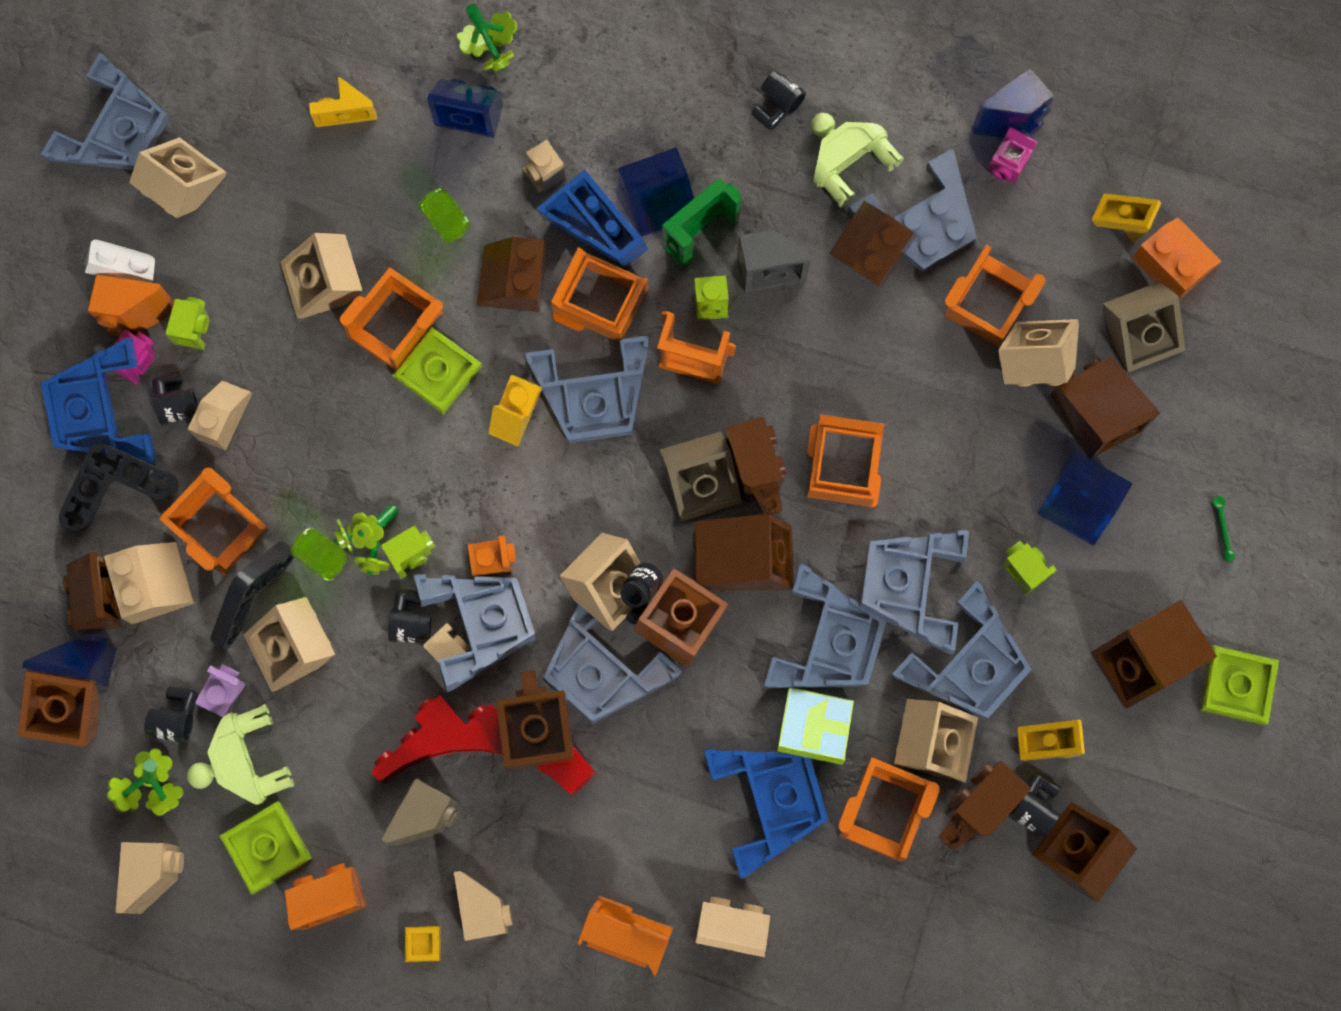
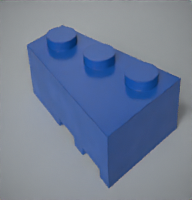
[536,169,648,269]

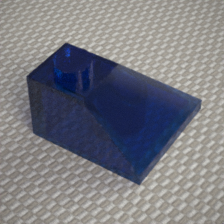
[22,635,117,687]

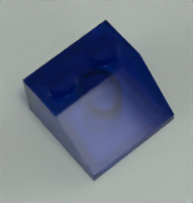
[971,68,1054,138]
[427,79,503,138]
[618,147,694,237]
[1037,451,1133,546]

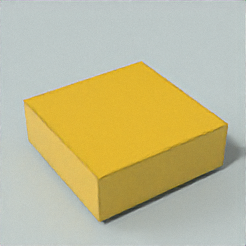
[405,926,441,962]

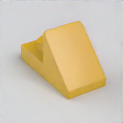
[309,77,377,127]
[1092,194,1161,242]
[488,375,543,446]
[1017,720,1085,761]

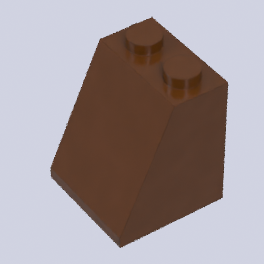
[1051,357,1160,460]
[692,514,794,591]
[1091,600,1217,709]

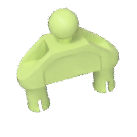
[811,113,904,207]
[187,704,294,805]

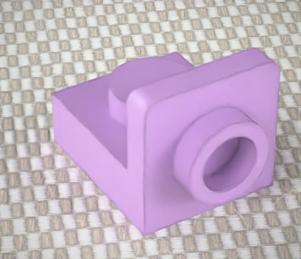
[195,664,246,717]

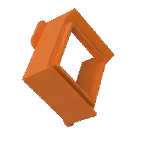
[944,244,1046,347]
[551,247,649,343]
[340,267,443,371]
[657,311,736,385]
[807,414,885,508]
[159,468,269,576]
[838,757,940,862]
[578,896,673,977]

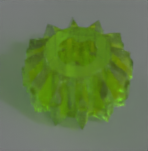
[419,188,470,243]
[290,528,348,580]

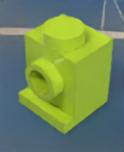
[694,275,729,320]
[165,297,209,350]
[381,525,436,578]
[1001,541,1057,595]

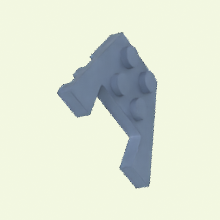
[41,53,170,170]
[848,149,977,273]
[525,336,649,443]
[859,530,969,654]
[764,564,886,688]
[414,574,535,692]
[891,581,1031,720]
[543,604,682,724]

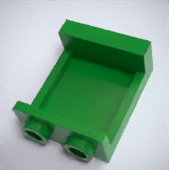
[662,178,741,269]

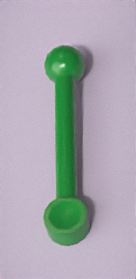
[1212,496,1235,562]

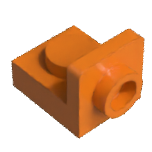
[468,535,516,578]

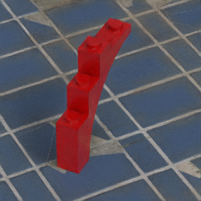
[371,695,596,796]

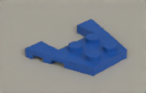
[41,338,156,463]
[704,749,828,879]

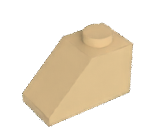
[187,381,252,451]
[454,871,513,941]

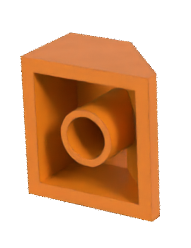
[1132,218,1222,300]
[88,274,174,337]
[285,863,368,930]

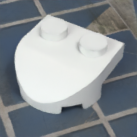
[84,239,155,283]

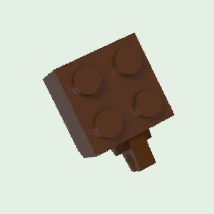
[725,417,786,515]
[496,670,575,771]
[938,761,1032,851]

